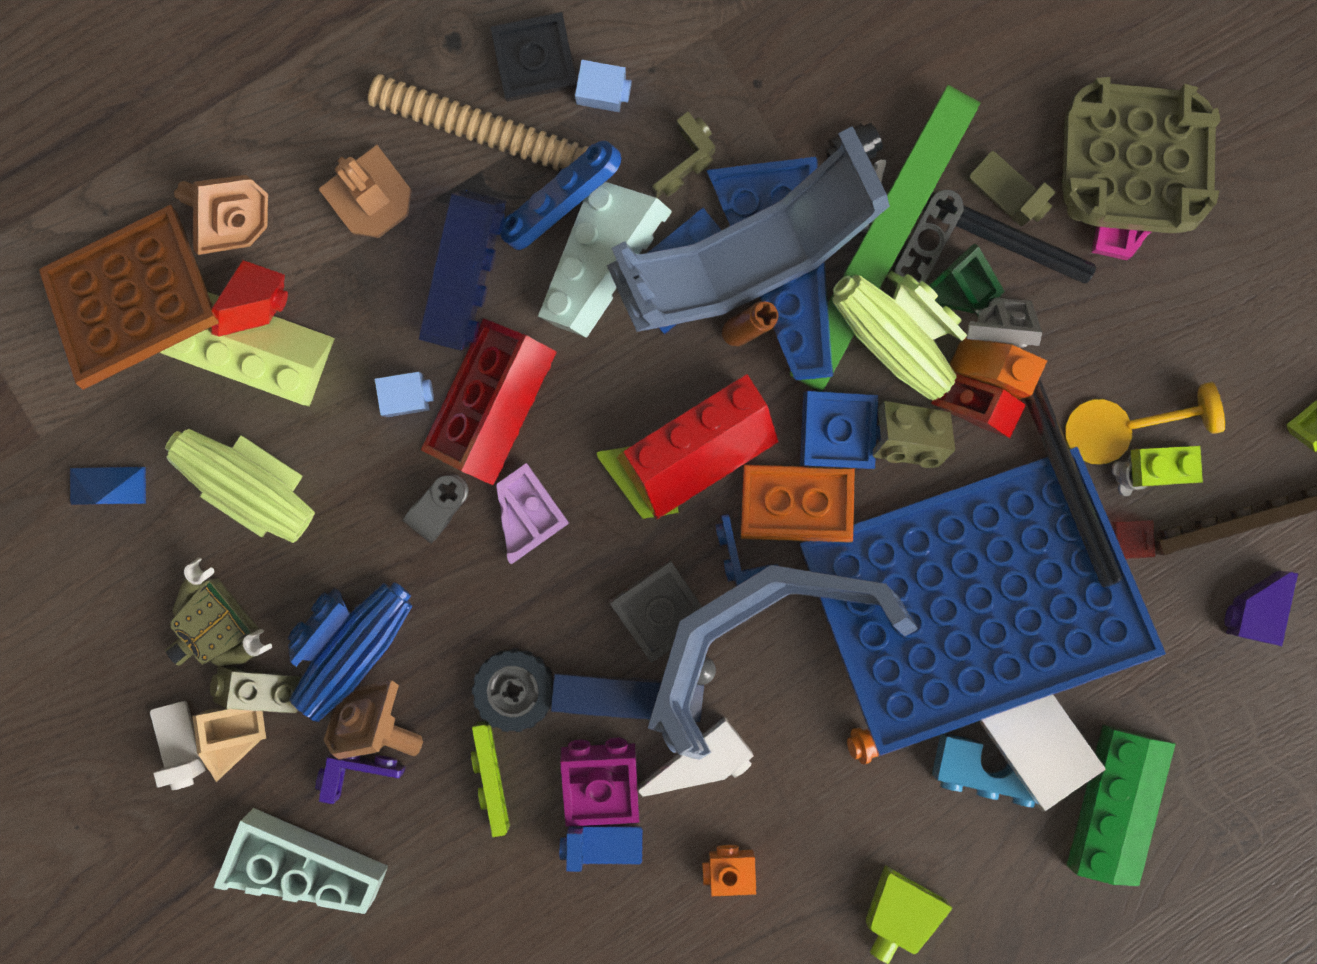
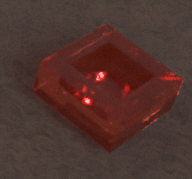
[1112,520,1155,559]

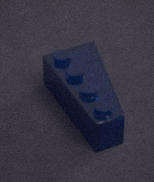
[419,190,507,351]

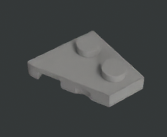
[966,298,1042,348]

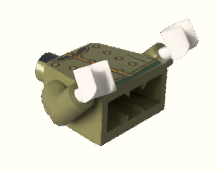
[165,557,272,667]

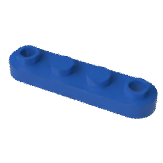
[501,141,621,250]

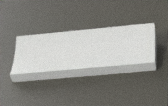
[979,695,1106,811]

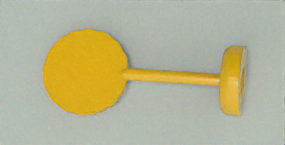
[1065,381,1225,464]

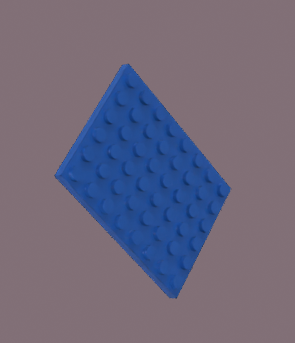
[800,447,1166,757]

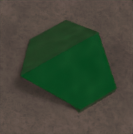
[929,244,1005,317]

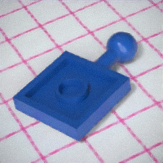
[800,391,881,469]

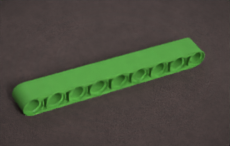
[789,85,981,392]

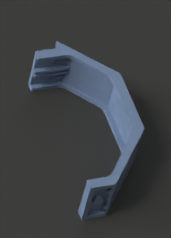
[606,126,890,332]
[648,565,918,760]

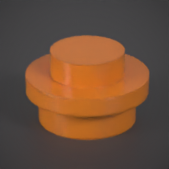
[847,727,878,765]

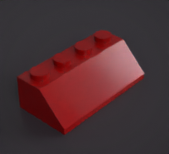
[421,318,557,485]
[617,374,778,520]

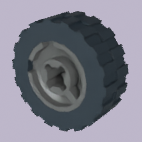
[472,648,554,732]

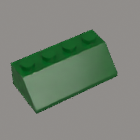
[1066,724,1175,886]

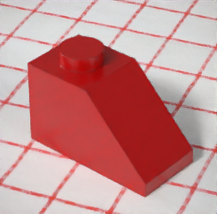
[212,260,288,337]
[931,373,1026,438]

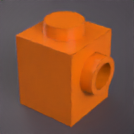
[702,845,756,896]

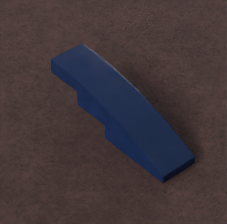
[551,673,704,722]

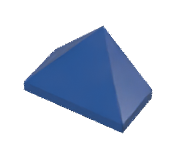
[70,467,146,505]

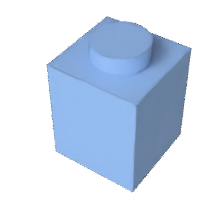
[575,60,632,112]
[375,372,434,417]

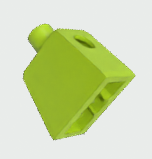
[866,865,952,964]

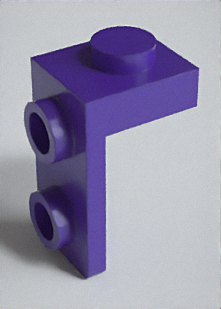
[315,754,405,804]

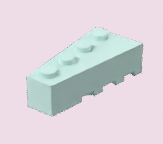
[538,182,672,338]
[213,808,388,914]

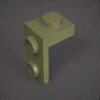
[652,112,715,198]
[968,151,1055,227]
[210,665,301,713]

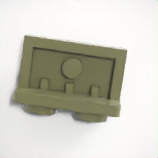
[873,401,955,468]

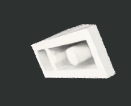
[638,717,753,797]

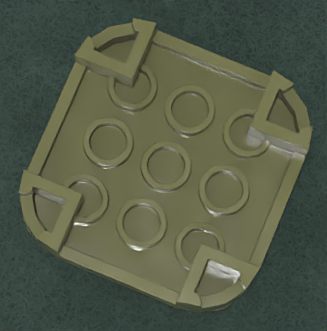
[1062,77,1221,233]

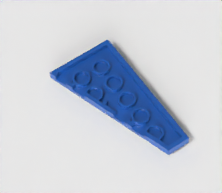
[706,157,833,380]

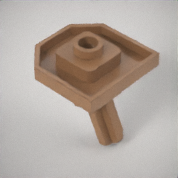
[319,145,412,238]
[174,175,268,255]
[324,680,423,759]

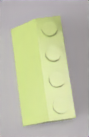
[160,292,335,407]

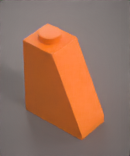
[950,337,1047,399]

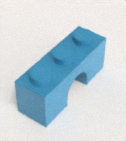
[932,733,1035,808]

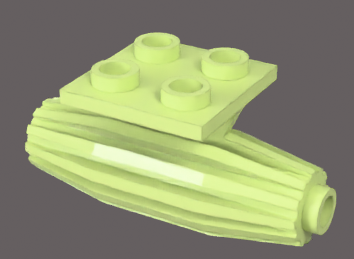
[832,271,967,400]
[165,429,315,543]

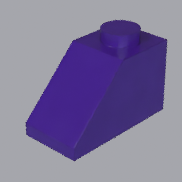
[1225,571,1298,646]

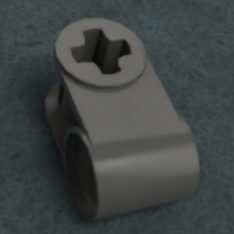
[402,474,469,544]

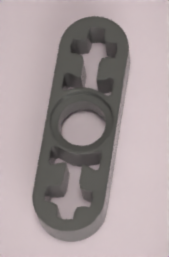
[894,189,964,283]

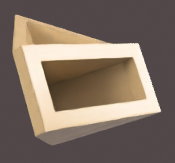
[192,707,266,782]

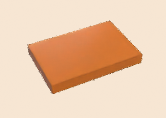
[741,465,855,542]

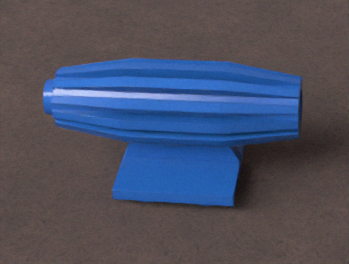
[287,582,412,722]

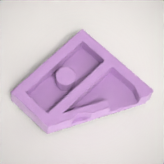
[496,463,569,564]

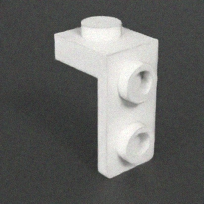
[150,701,206,790]

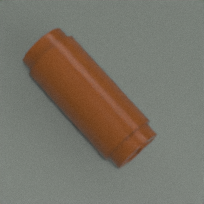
[722,301,778,346]

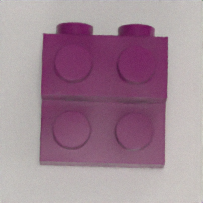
[560,738,639,827]

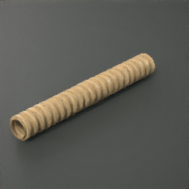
[368,74,588,171]

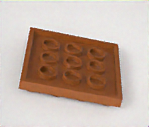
[39,205,219,390]

